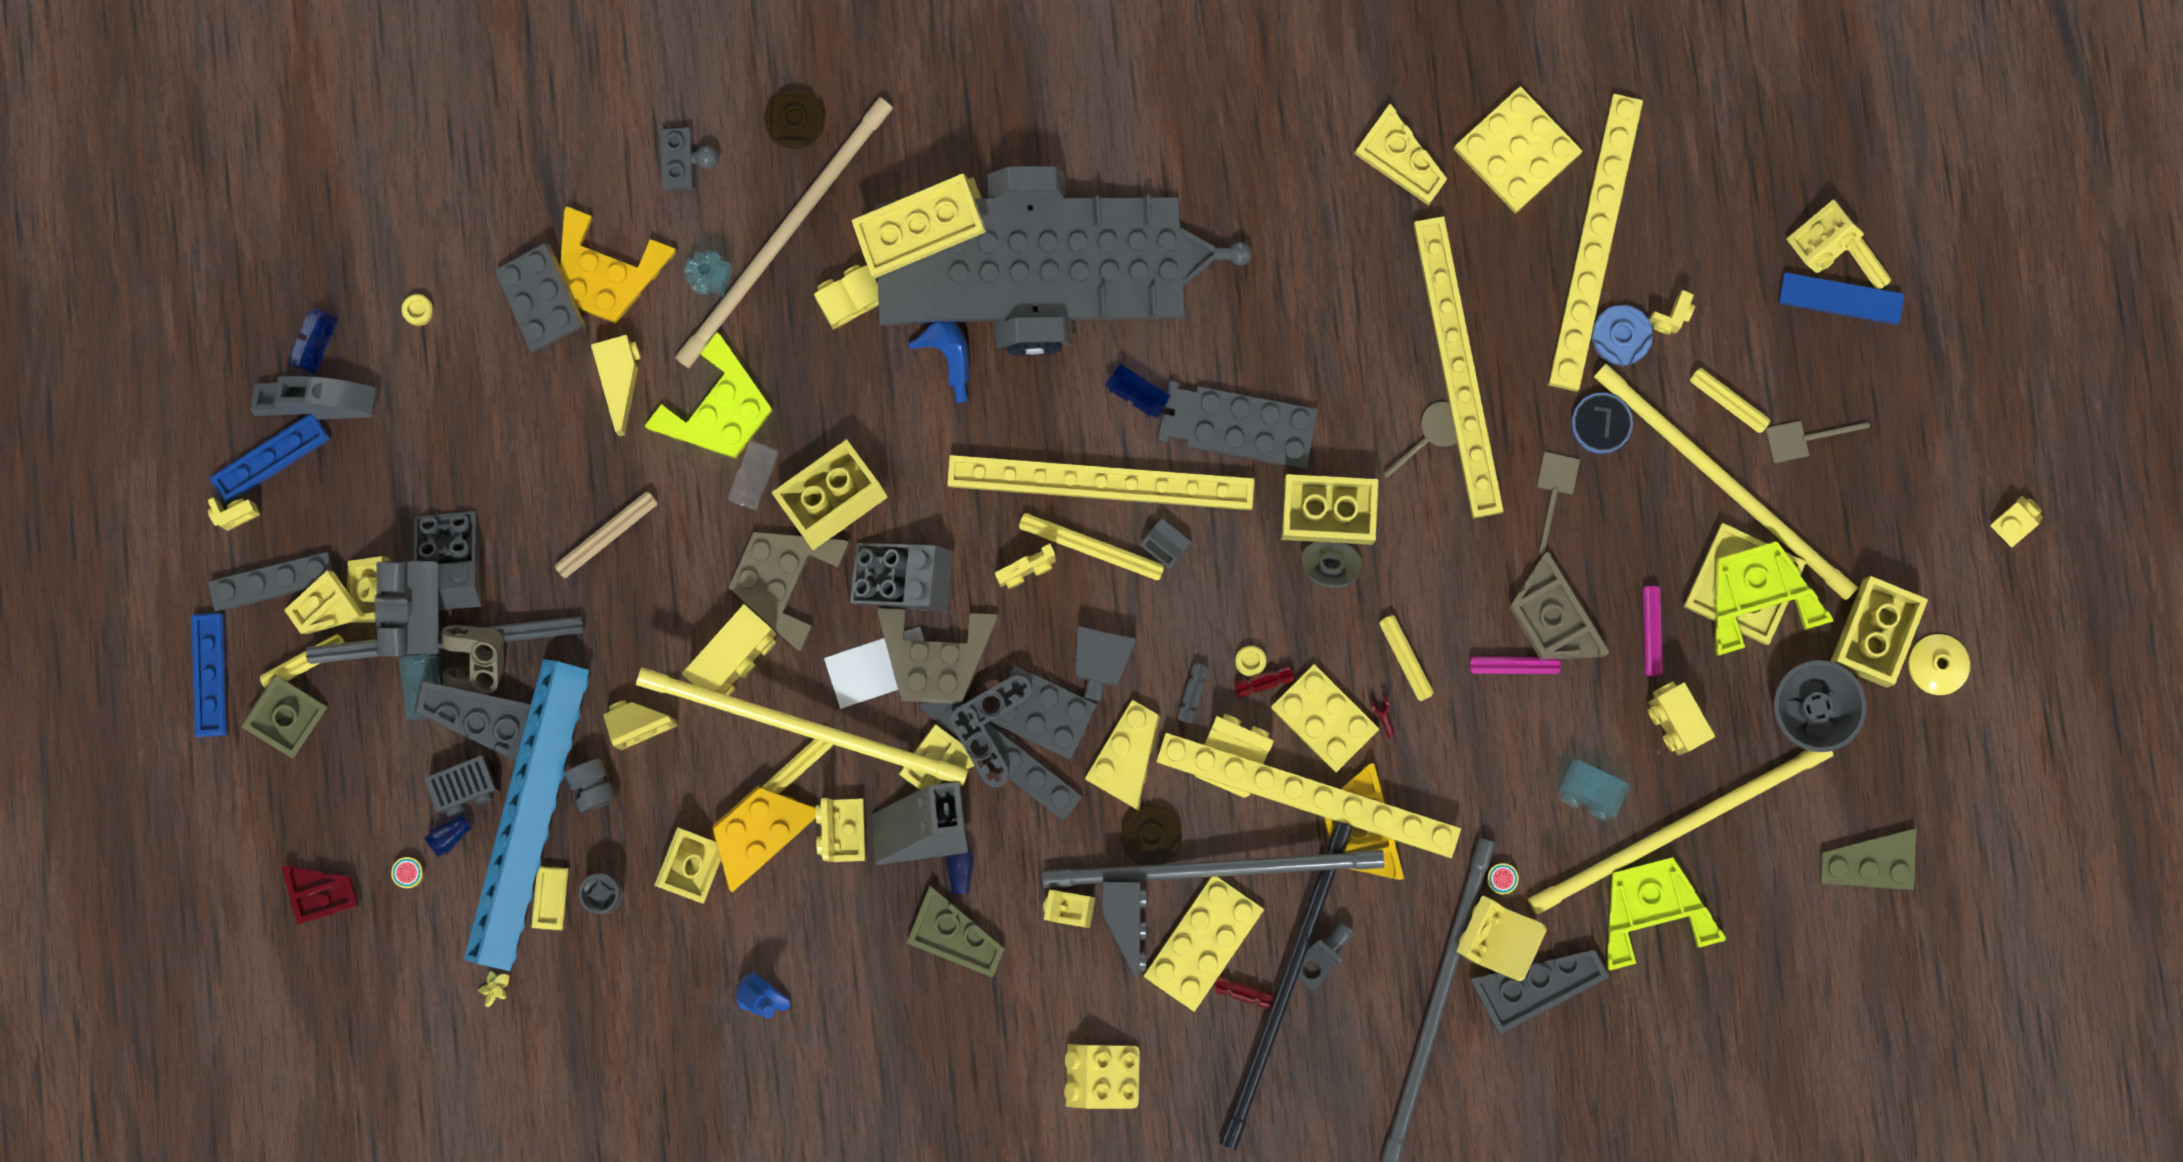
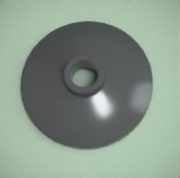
[1301,542,1362,588]

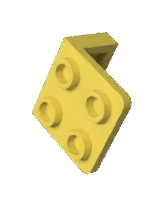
[1194,714,1274,798]
[816,798,866,862]
[1456,896,1547,981]
[1064,1044,1140,1109]

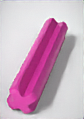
[1643,586,1663,676]
[1469,656,1561,674]

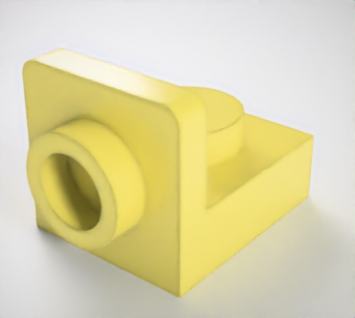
[207,497,261,531]

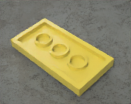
[851,173,987,278]
[1143,876,1264,1012]

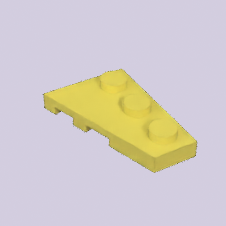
[1355,104,1447,206]
[1085,700,1160,811]

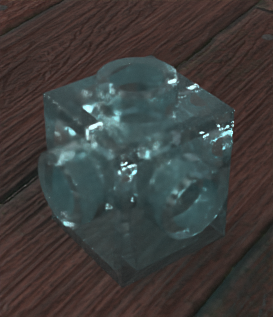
[683,250,733,297]

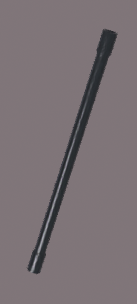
[1219,821,1354,1150]

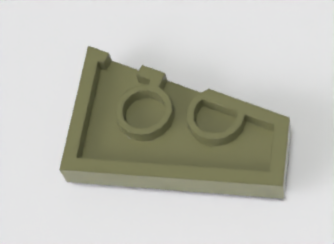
[1819,828,1917,890]
[907,886,1005,978]

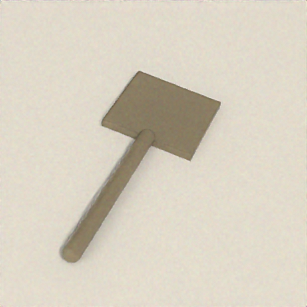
[1765,421,1870,464]
[1537,451,1580,556]

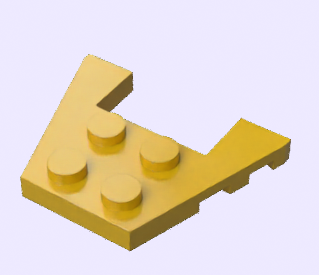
[560,206,677,324]

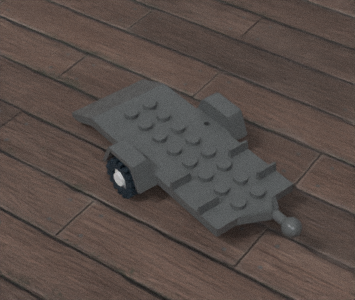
[874,166,1252,356]

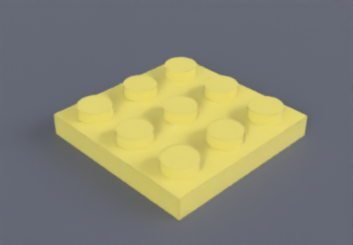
[1454,86,1582,214]
[1683,523,1806,645]

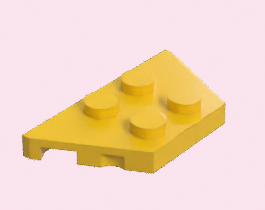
[1324,763,1404,880]
[712,785,816,892]

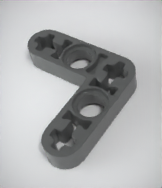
[950,675,1032,788]

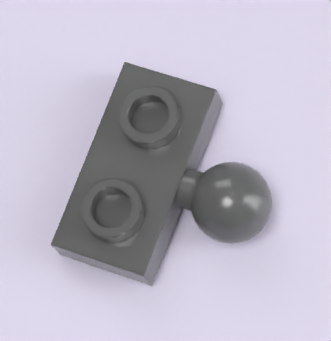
[660,127,719,191]

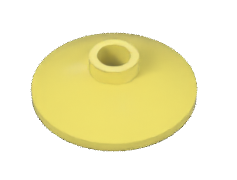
[1908,634,1970,695]

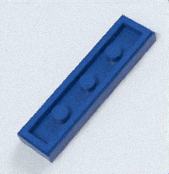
[1778,272,1904,325]
[209,414,331,505]
[191,613,228,738]

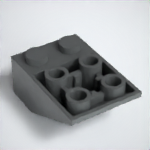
[414,511,482,611]
[850,543,954,612]
[871,782,968,865]
[1102,882,1147,977]

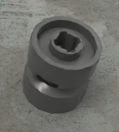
[564,758,617,814]
[578,874,624,915]

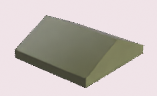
[240,675,328,759]

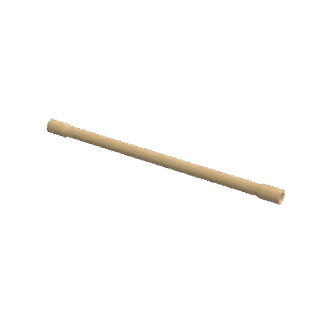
[674,97,893,369]

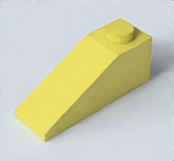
[591,335,641,436]

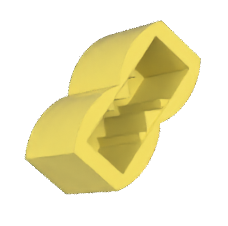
[814,265,879,329]

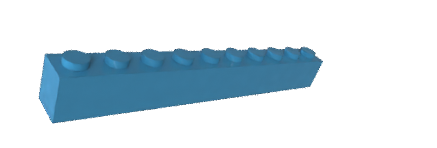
[464,659,589,971]

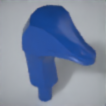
[908,322,970,403]
[735,971,790,1018]

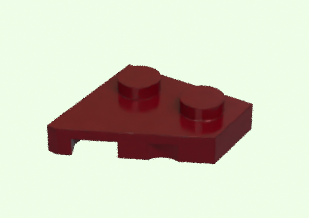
[281,866,360,925]

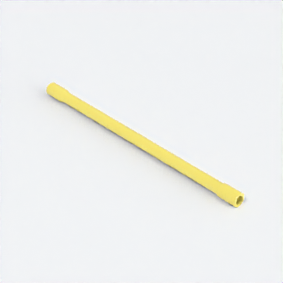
[1594,364,1858,601]
[635,667,968,786]
[1528,750,1834,915]

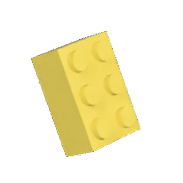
[771,439,888,550]
[1281,474,1378,545]
[1830,576,1928,688]
[682,604,777,696]

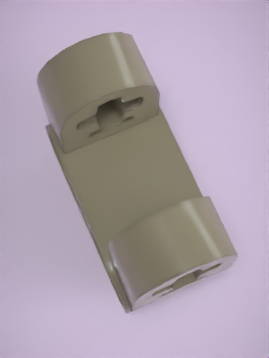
[442,625,504,694]

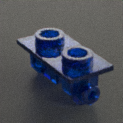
[288,308,338,375]
[1105,363,1171,418]

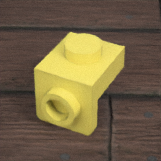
[1649,290,1695,334]
[1990,496,2043,548]
[1043,889,1095,928]

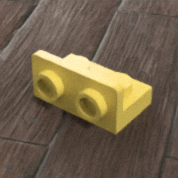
[1787,199,1864,273]

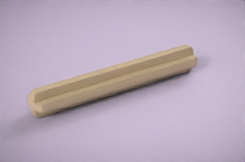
[555,492,657,578]

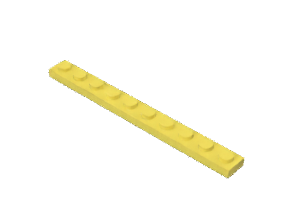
[1548,94,1643,392]
[1413,216,1504,519]
[947,455,1254,510]
[1157,733,1461,858]

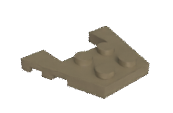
[728,532,850,652]
[878,608,997,704]

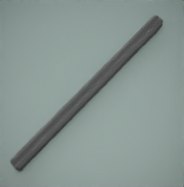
[306,616,584,664]

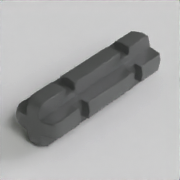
[1177,663,1209,723]

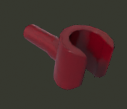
[1370,693,1395,738]

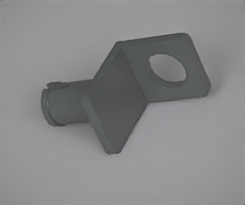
[1297,923,1354,991]

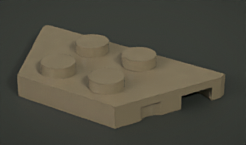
[1509,552,1610,660]

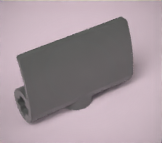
[374,561,438,656]

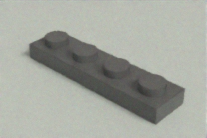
[208,552,335,612]

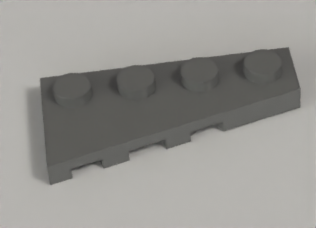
[414,681,531,761]
[1470,950,1609,1035]

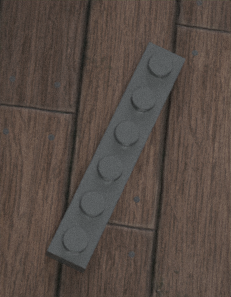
[918,702,1082,821]

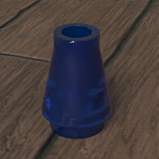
[424,814,472,858]
[944,848,975,894]

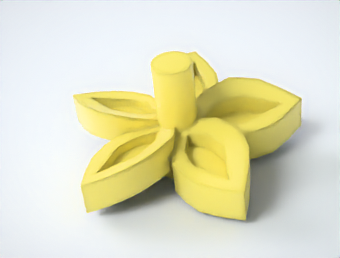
[478,971,510,1007]

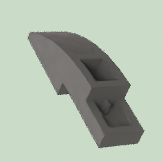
[250,376,378,420]

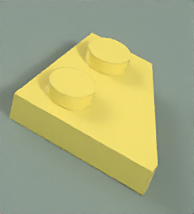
[995,544,1056,589]
[285,570,365,634]
[898,724,982,790]

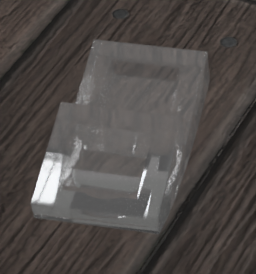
[727,441,780,510]

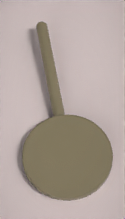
[1384,402,1457,477]

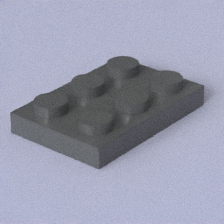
[495,243,586,353]
[991,665,1097,761]

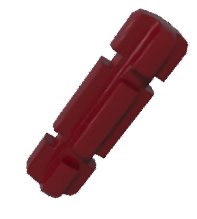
[1234,666,1294,698]
[1214,976,1274,1009]

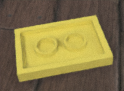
[1271,664,1379,773]

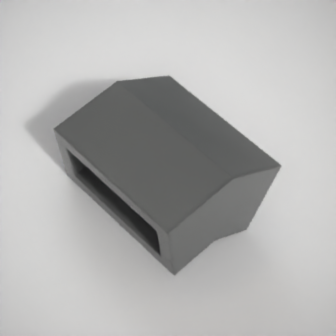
[1140,518,1191,569]

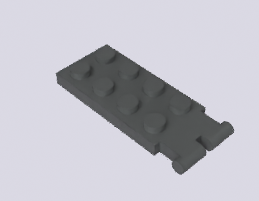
[1157,381,1318,470]

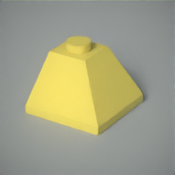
[347,556,390,622]
[603,700,678,750]

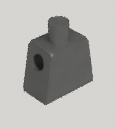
[1075,626,1136,702]

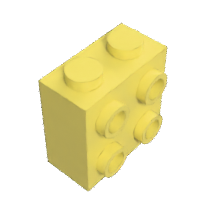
[1647,681,1715,756]

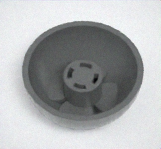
[1774,660,1867,752]

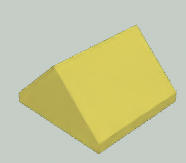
[654,827,721,904]

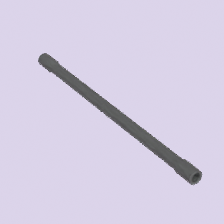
[1380,838,1496,1162]
[1042,849,1384,888]

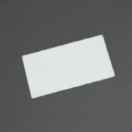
[824,626,924,709]

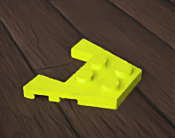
[645,332,773,459]
[1715,542,1833,656]
[1606,858,1726,971]

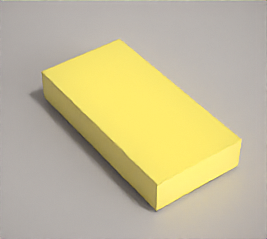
[531,866,570,930]

